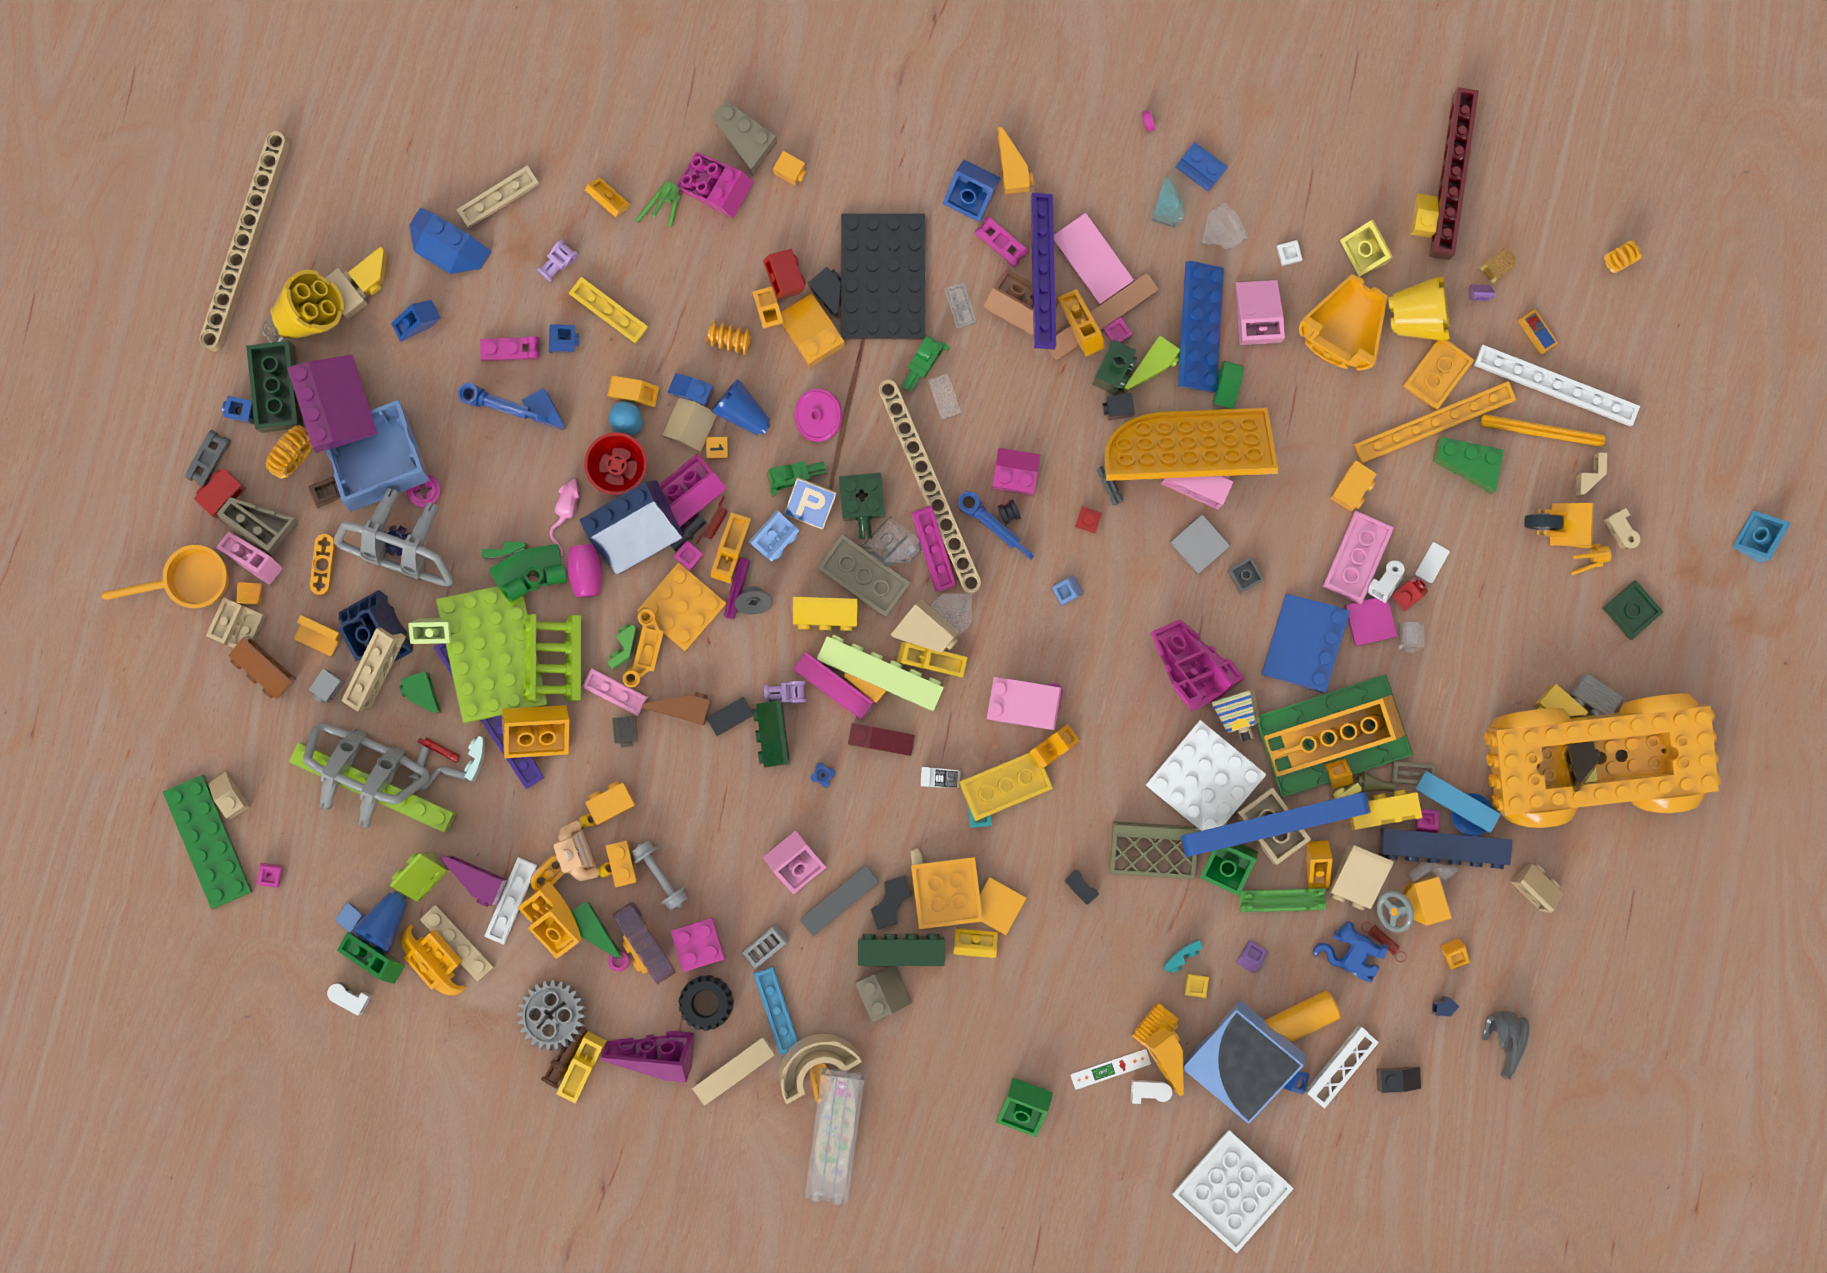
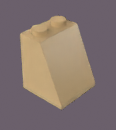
[1328,845,1394,911]

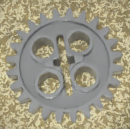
[517,980,587,1051]

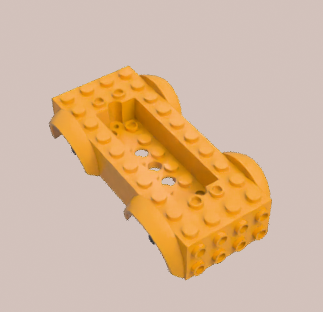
[1484,693,1721,828]

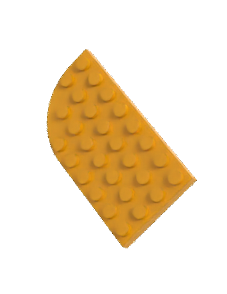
[1104,408,1278,481]

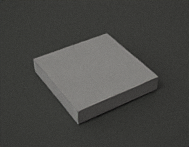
[1170,515,1230,574]

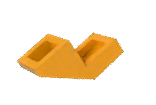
[753,286,783,329]
[1030,724,1080,769]

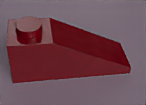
[848,723,915,756]

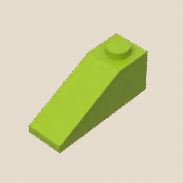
[1122,336,1180,393]

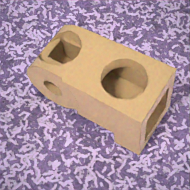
[1603,508,1640,550]

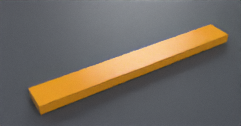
[1353,381,1517,464]

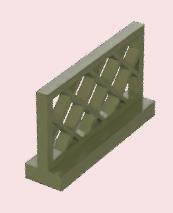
[1110,821,1200,879]

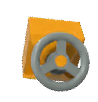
[1377,875,1451,933]

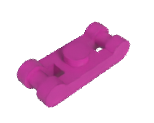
[974,217,1028,268]

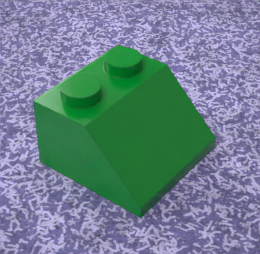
[1200,844,1259,896]
[996,1078,1053,1137]

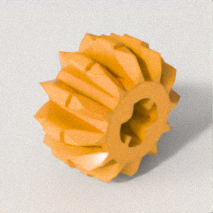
[1604,241,1642,273]

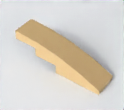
[692,1036,776,1106]

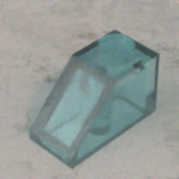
[1151,176,1185,228]

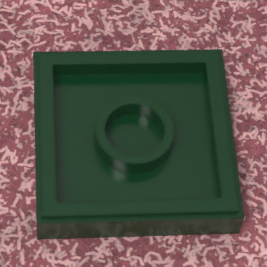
[1602,580,1663,640]

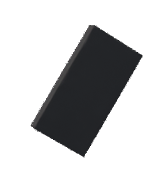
[707,697,753,737]

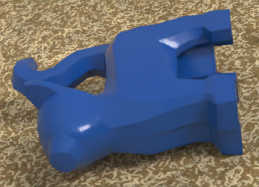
[1313,921,1389,983]

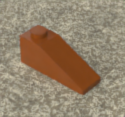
[642,692,712,725]

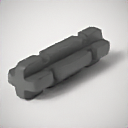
[1097,465,1123,505]

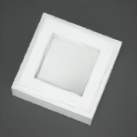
[1276,240,1303,266]

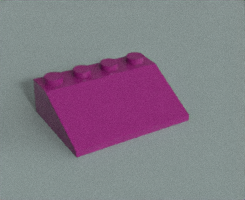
[288,354,378,453]

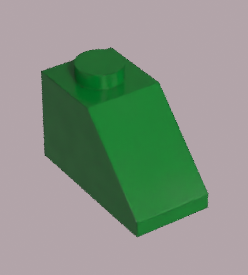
[400,671,442,714]

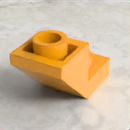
[607,376,659,407]

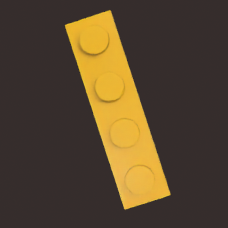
[569,277,649,344]

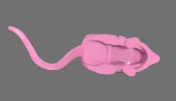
[550,478,581,556]

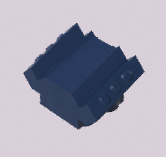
[338,590,413,662]

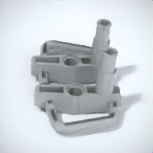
[333,488,454,586]
[303,723,430,828]

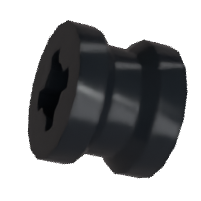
[997,499,1021,525]

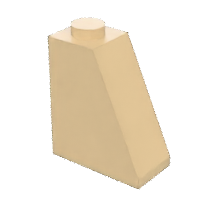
[891,599,960,653]

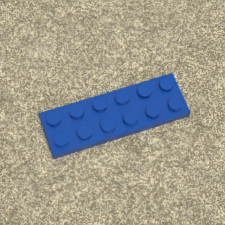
[1178,261,1224,393]

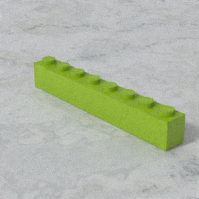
[289,743,457,833]

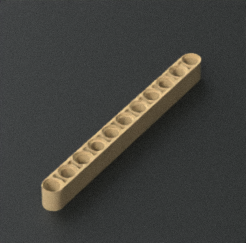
[199,131,290,352]
[879,380,981,594]

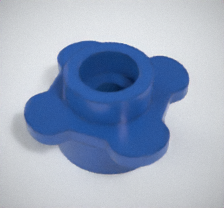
[811,763,835,788]

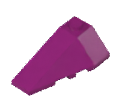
[600,1031,694,1083]

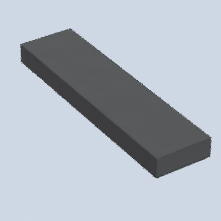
[800,866,879,936]

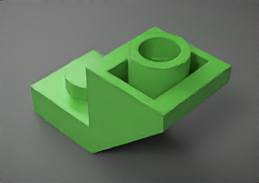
[607,624,638,670]

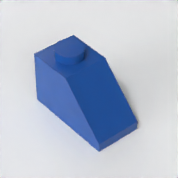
[391,300,441,342]
[667,373,715,408]
[522,388,566,430]

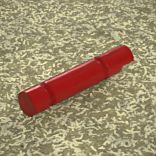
[417,738,460,763]

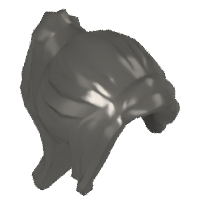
[1482,1011,1529,1080]

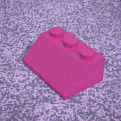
[659,453,727,527]

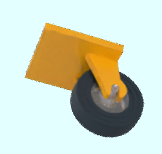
[1524,503,1594,546]

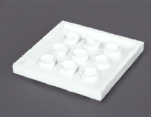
[1146,719,1266,831]
[1172,1129,1294,1253]

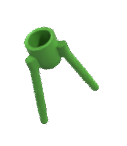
[636,181,681,227]

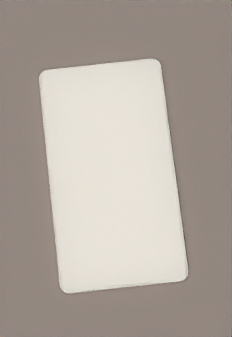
[1415,542,1450,583]

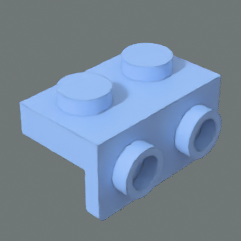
[749,510,800,562]

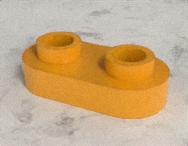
[530,854,564,891]

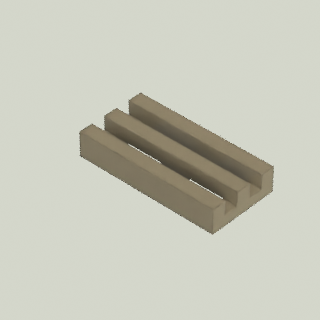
[1391,761,1436,785]

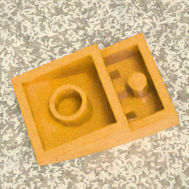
[517,881,582,959]

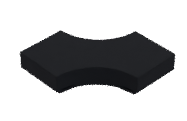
[871,875,911,930]

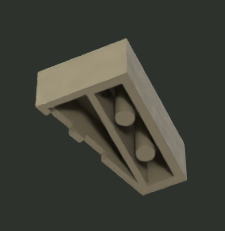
[713,100,777,176]
[217,497,298,557]

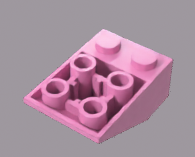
[1235,280,1285,345]

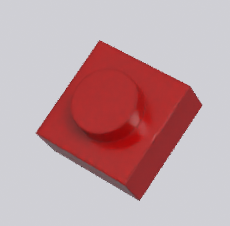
[1075,506,1102,534]

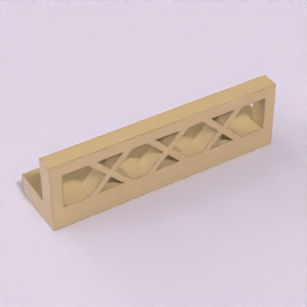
[341,627,406,712]

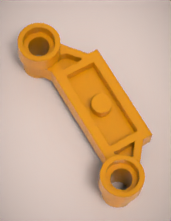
[622,608,664,687]

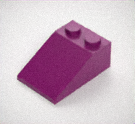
[441,855,508,907]

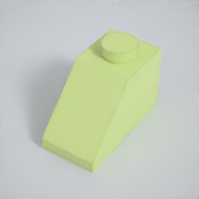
[408,618,451,644]

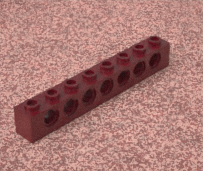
[1429,87,1479,260]

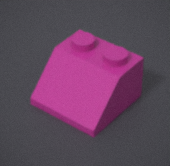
[992,448,1040,496]

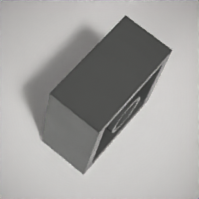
[1227,557,1264,594]

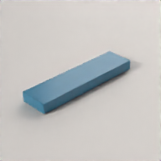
[1415,771,1501,833]
[753,966,798,1055]

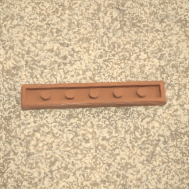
[1047,273,1159,362]

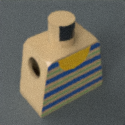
[1212,688,1260,742]

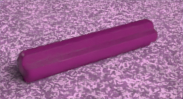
[724,557,750,619]

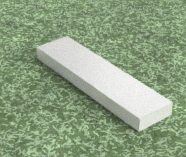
[484,857,539,945]

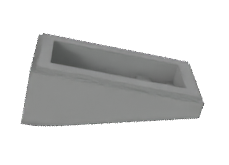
[742,924,790,969]

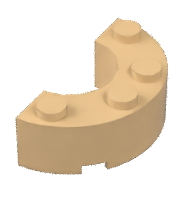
[779,1033,862,1105]

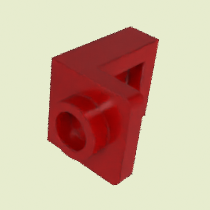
[1391,576,1428,611]

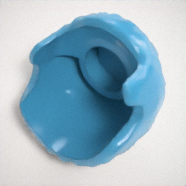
[608,401,643,436]

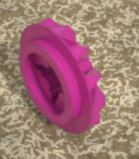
[406,474,441,507]

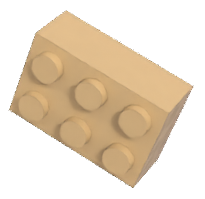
[1236,788,1311,865]

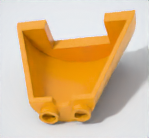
[1299,274,1388,370]

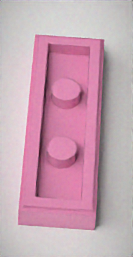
[582,668,648,716]

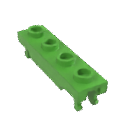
[1240,888,1326,912]

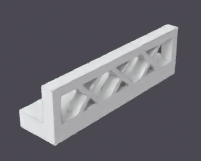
[1304,1025,1379,1108]

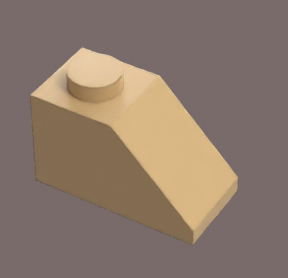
[208,772,250,819]

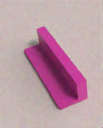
[793,652,874,720]

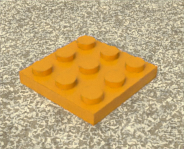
[637,562,727,652]
[911,857,983,929]

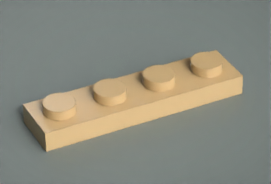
[456,165,540,229]
[420,905,494,982]

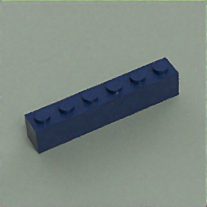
[1379,829,1512,869]

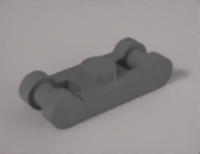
[185,430,231,486]

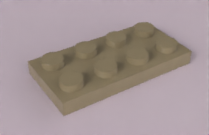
[817,534,911,618]

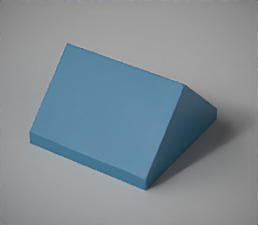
[1733,510,1791,563]

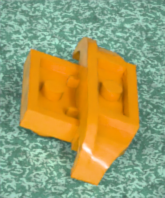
[401,924,466,996]

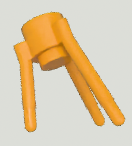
[1569,543,1611,575]

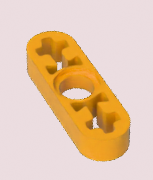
[310,534,336,596]

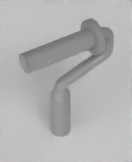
[408,746,467,790]

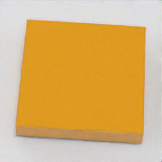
[980,877,1027,935]

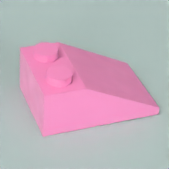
[1161,476,1233,510]
[987,677,1062,730]

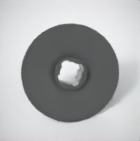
[735,586,773,615]

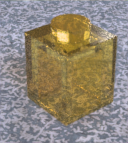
[1480,248,1517,284]

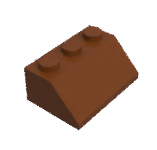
[228,636,296,699]

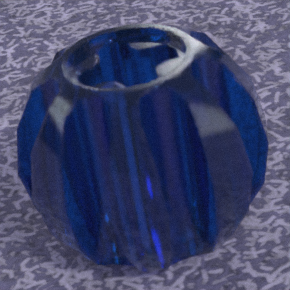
[383,525,411,556]

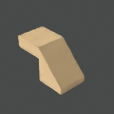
[1576,452,1607,497]

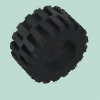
[678,975,734,1031]

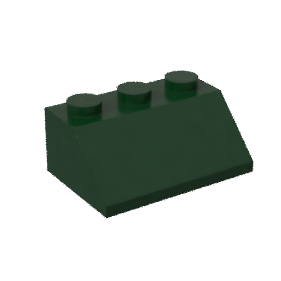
[753,700,790,768]

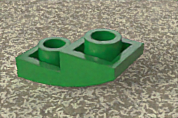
[1212,360,1244,409]

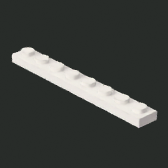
[1473,345,1640,427]

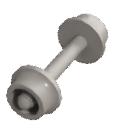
[631,840,688,911]

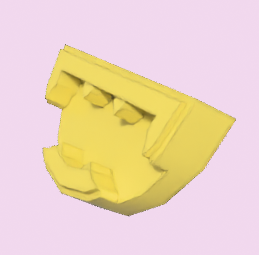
[1331,783,1362,800]

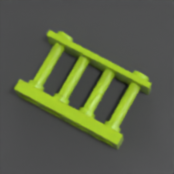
[522,614,581,701]

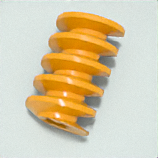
[706,320,752,356]

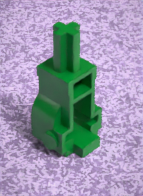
[901,335,951,392]
[767,461,827,497]

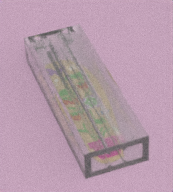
[805,1068,865,1205]

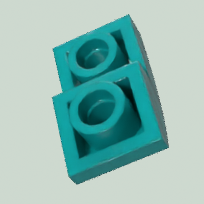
[1162,939,1203,973]

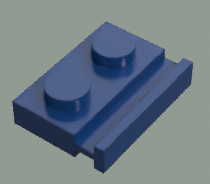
[1175,142,1228,192]

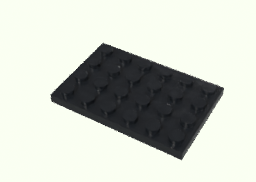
[841,214,925,339]

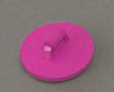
[794,389,843,442]

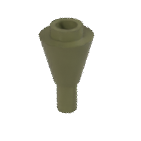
[1355,771,1395,792]

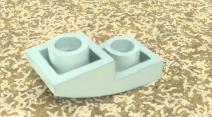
[464,736,486,782]

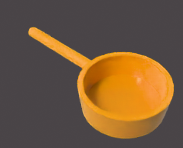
[101,545,230,608]

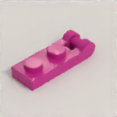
[480,336,540,361]

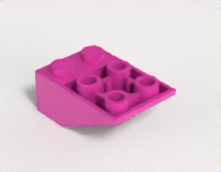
[677,152,754,218]

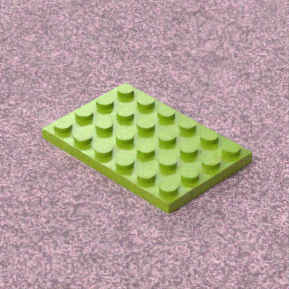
[436,586,548,724]

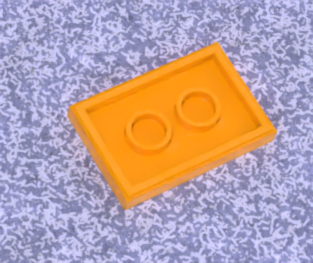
[1403,340,1475,410]

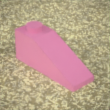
[216,531,283,585]

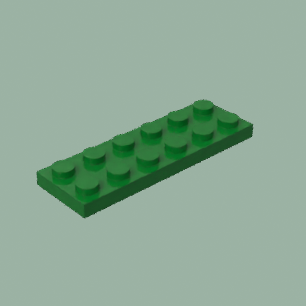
[163,775,253,909]

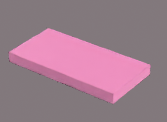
[1054,213,1134,305]
[1322,510,1394,604]

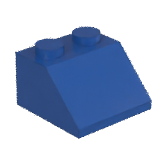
[942,159,1001,222]

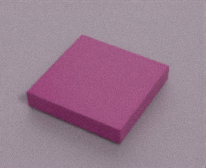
[1345,598,1397,647]

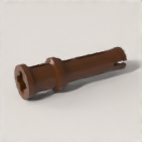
[541,1027,588,1089]

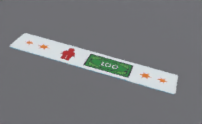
[1070,1049,1151,1090]

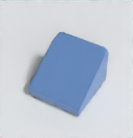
[1052,576,1084,606]
[335,903,365,933]

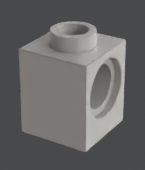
[308,669,345,703]

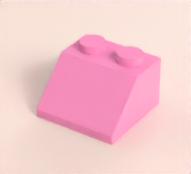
[763,830,826,895]

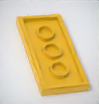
[959,752,1053,821]

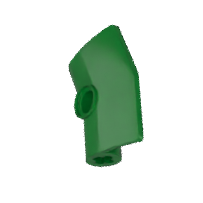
[489,544,566,603]

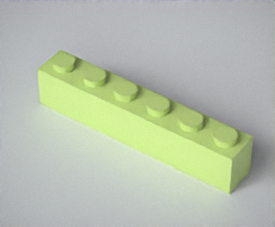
[817,635,944,711]

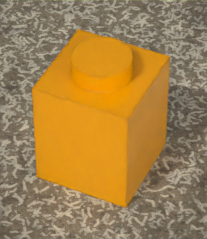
[773,151,807,186]

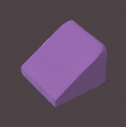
[1469,284,1495,301]
[1236,940,1268,973]

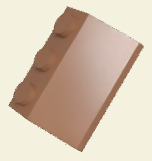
[984,269,1059,335]

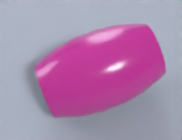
[567,544,603,598]

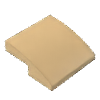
[206,597,266,648]

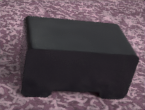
[1064,870,1099,905]

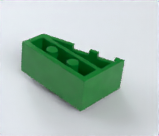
[1433,437,1504,494]

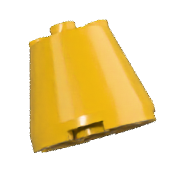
[270,270,344,339]
[1389,276,1450,341]

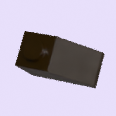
[1564,741,1600,792]

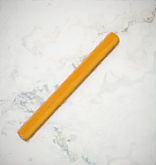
[1480,414,1606,447]

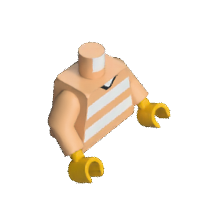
[553,814,612,881]

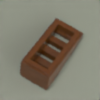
[308,476,341,508]

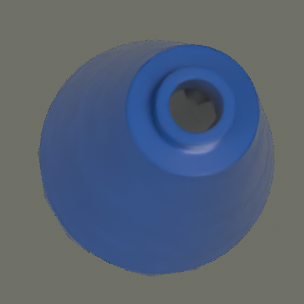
[711,379,771,435]
[352,891,407,953]

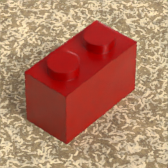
[763,249,805,300]
[194,468,247,518]

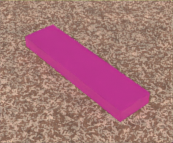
[910,505,957,592]

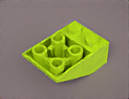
[390,852,450,901]

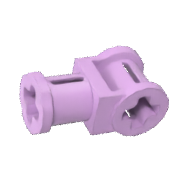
[537,239,579,283]
[764,681,807,704]

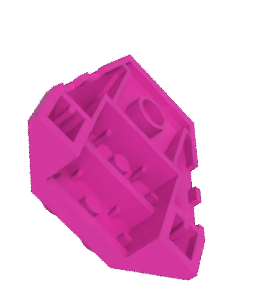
[1150,620,1245,712]

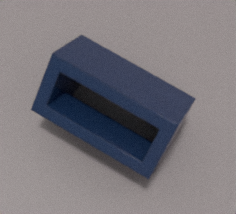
[1432,996,1459,1017]

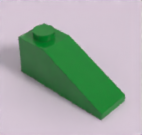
[571,902,623,959]
[337,932,405,984]

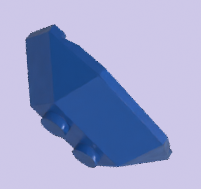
[409,208,492,274]

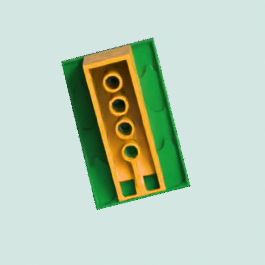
[1257,674,1413,798]

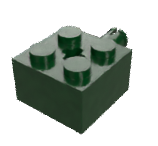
[1092,339,1137,395]
[839,473,885,540]

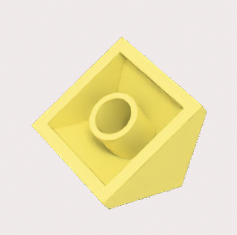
[1340,220,1393,277]

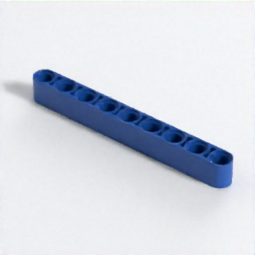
[1181,792,1371,857]

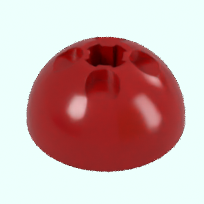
[584,432,647,495]

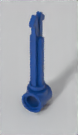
[458,383,548,422]
[958,491,1034,560]

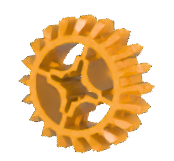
[265,425,313,479]

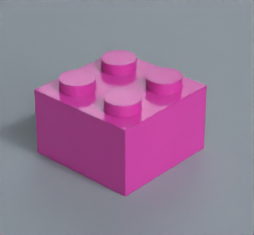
[671,917,726,972]

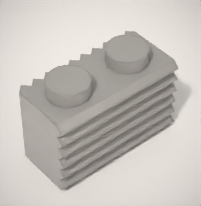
[1570,673,1623,715]

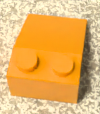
[780,293,845,368]

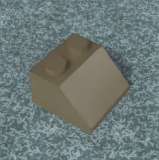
[855,966,912,1023]

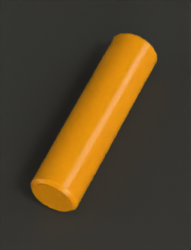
[1264,990,1341,1043]

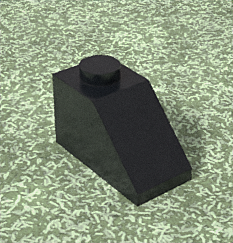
[808,267,841,318]
[1376,1067,1421,1093]

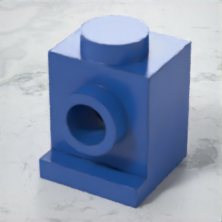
[549,324,579,353]
[222,396,254,424]

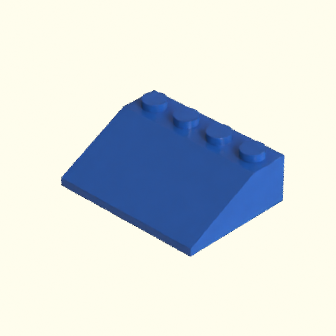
[1261,594,1350,693]

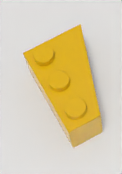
[1349,789,1422,830]

